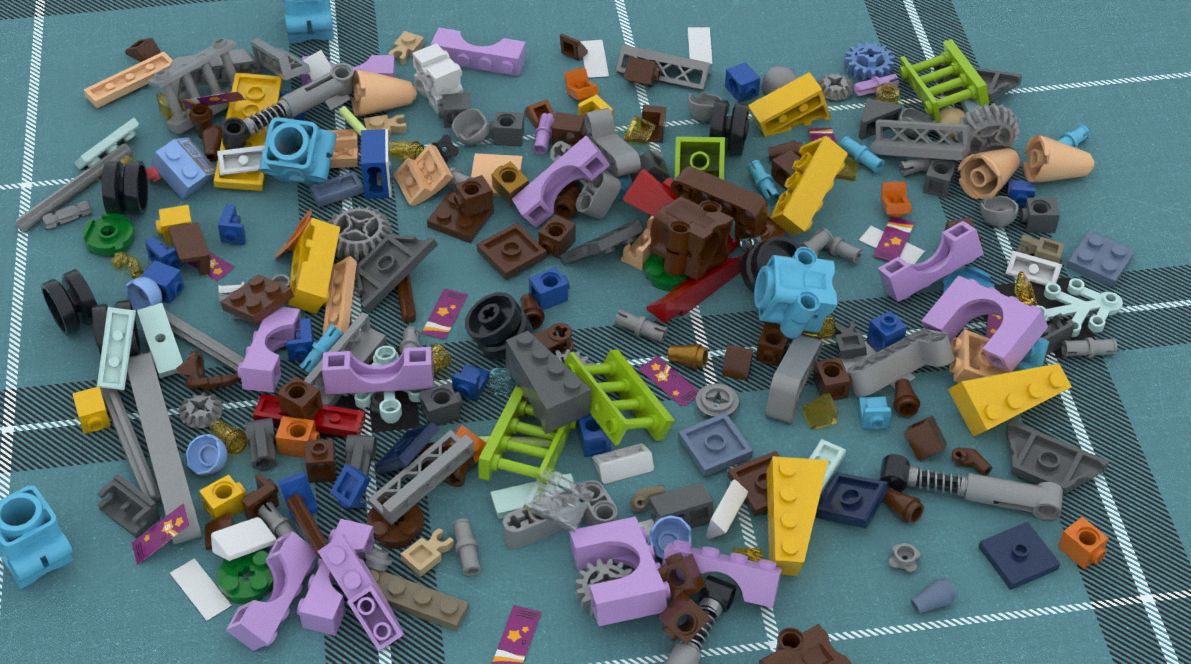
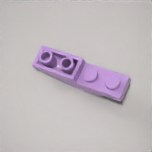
[318,535,404,651]

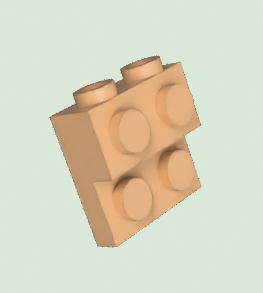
[949,329,1008,383]

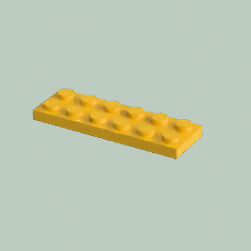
[213,73,283,191]

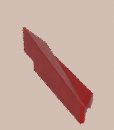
[623,169,739,255]
[647,254,744,323]

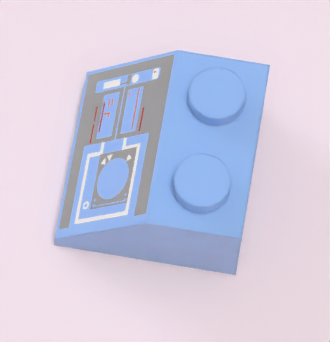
[151,137,216,200]

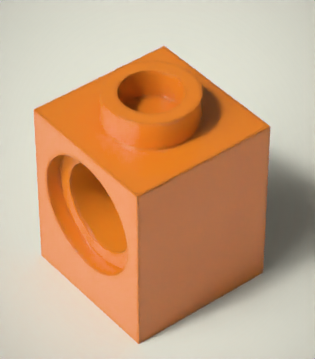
[275,416,320,458]
[1058,517,1109,569]

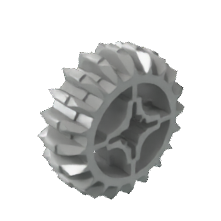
[954,103,1020,157]
[327,205,392,264]

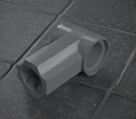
[245,418,277,472]
[345,434,377,476]

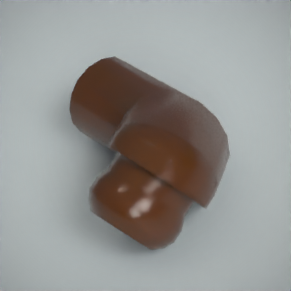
[952,447,993,476]

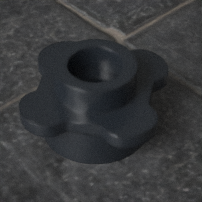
[432,135,459,163]

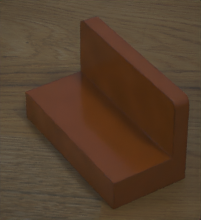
[169,223,210,275]

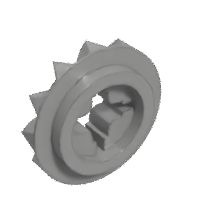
[817,72,853,100]
[696,384,739,418]
[179,391,223,428]

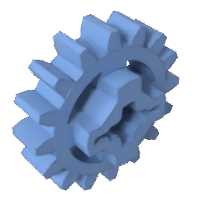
[844,42,895,81]

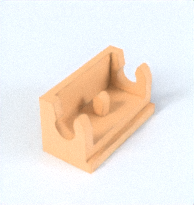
[621,216,654,270]

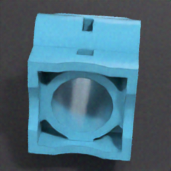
[283,0,334,44]
[259,117,337,185]
[754,247,837,339]
[0,486,73,589]

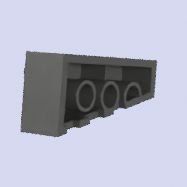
[506,331,591,434]

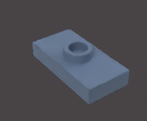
[309,171,364,207]

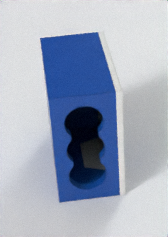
[361,129,392,199]

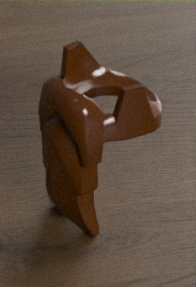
[177,350,241,390]

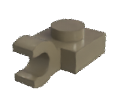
[1017,235,1065,263]

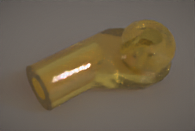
[111,252,144,279]

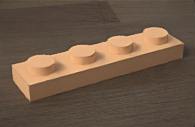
[84,51,173,108]
[322,256,357,336]

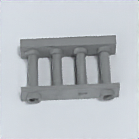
[148,38,238,134]

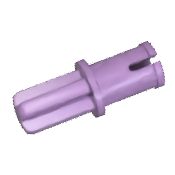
[854,74,899,96]
[532,113,554,156]

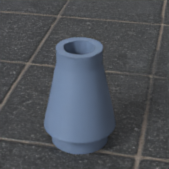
[910,578,956,615]

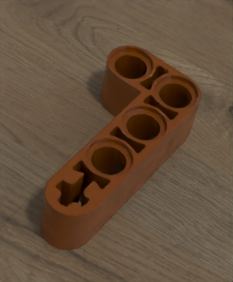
[671,166,768,244]

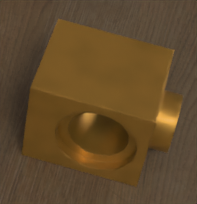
[491,161,529,206]

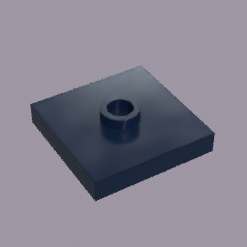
[374,422,440,475]
[815,472,889,529]
[979,522,1060,590]

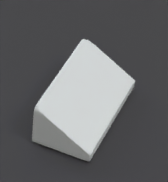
[217,145,265,175]
[1005,251,1062,286]
[592,443,654,484]
[706,480,748,540]
[211,517,277,561]

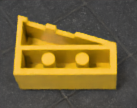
[749,72,831,138]
[288,218,340,314]

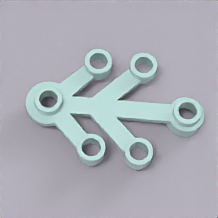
[1037,278,1123,337]
[354,346,424,423]

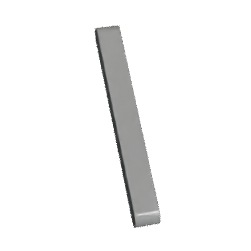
[128,352,202,545]

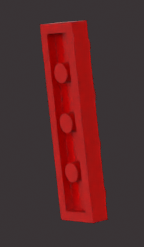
[253,394,366,437]

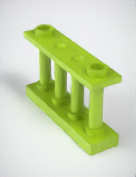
[899,39,989,122]
[564,350,675,445]
[479,387,577,494]

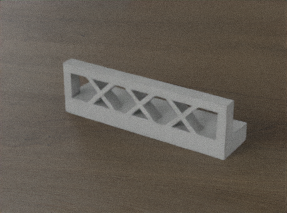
[250,38,311,80]
[616,45,713,91]
[870,120,970,160]
[304,312,387,406]
[368,430,474,525]

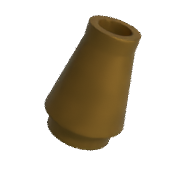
[668,344,708,370]

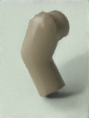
[630,485,665,513]

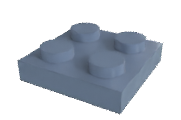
[1067,231,1135,288]
[678,413,753,477]

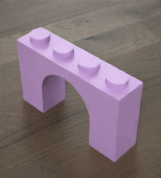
[921,276,1048,373]
[569,516,671,627]

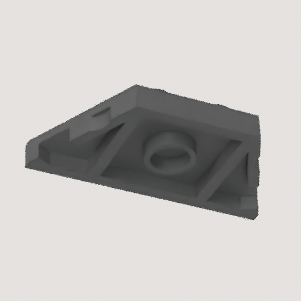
[934,63,1022,102]
[559,218,643,264]
[355,234,438,313]
[1007,420,1109,495]

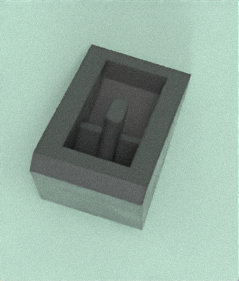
[859,98,902,140]

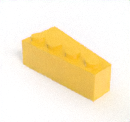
[770,136,848,236]
[948,363,1072,437]
[767,456,828,576]

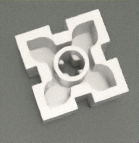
[412,43,463,114]

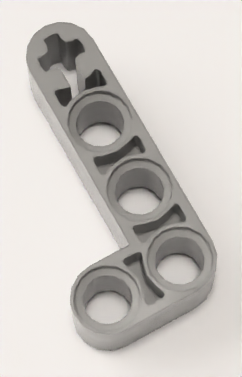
[169,49,260,107]
[584,108,641,177]
[550,141,621,219]
[847,329,955,397]
[765,335,823,424]
[503,480,617,549]

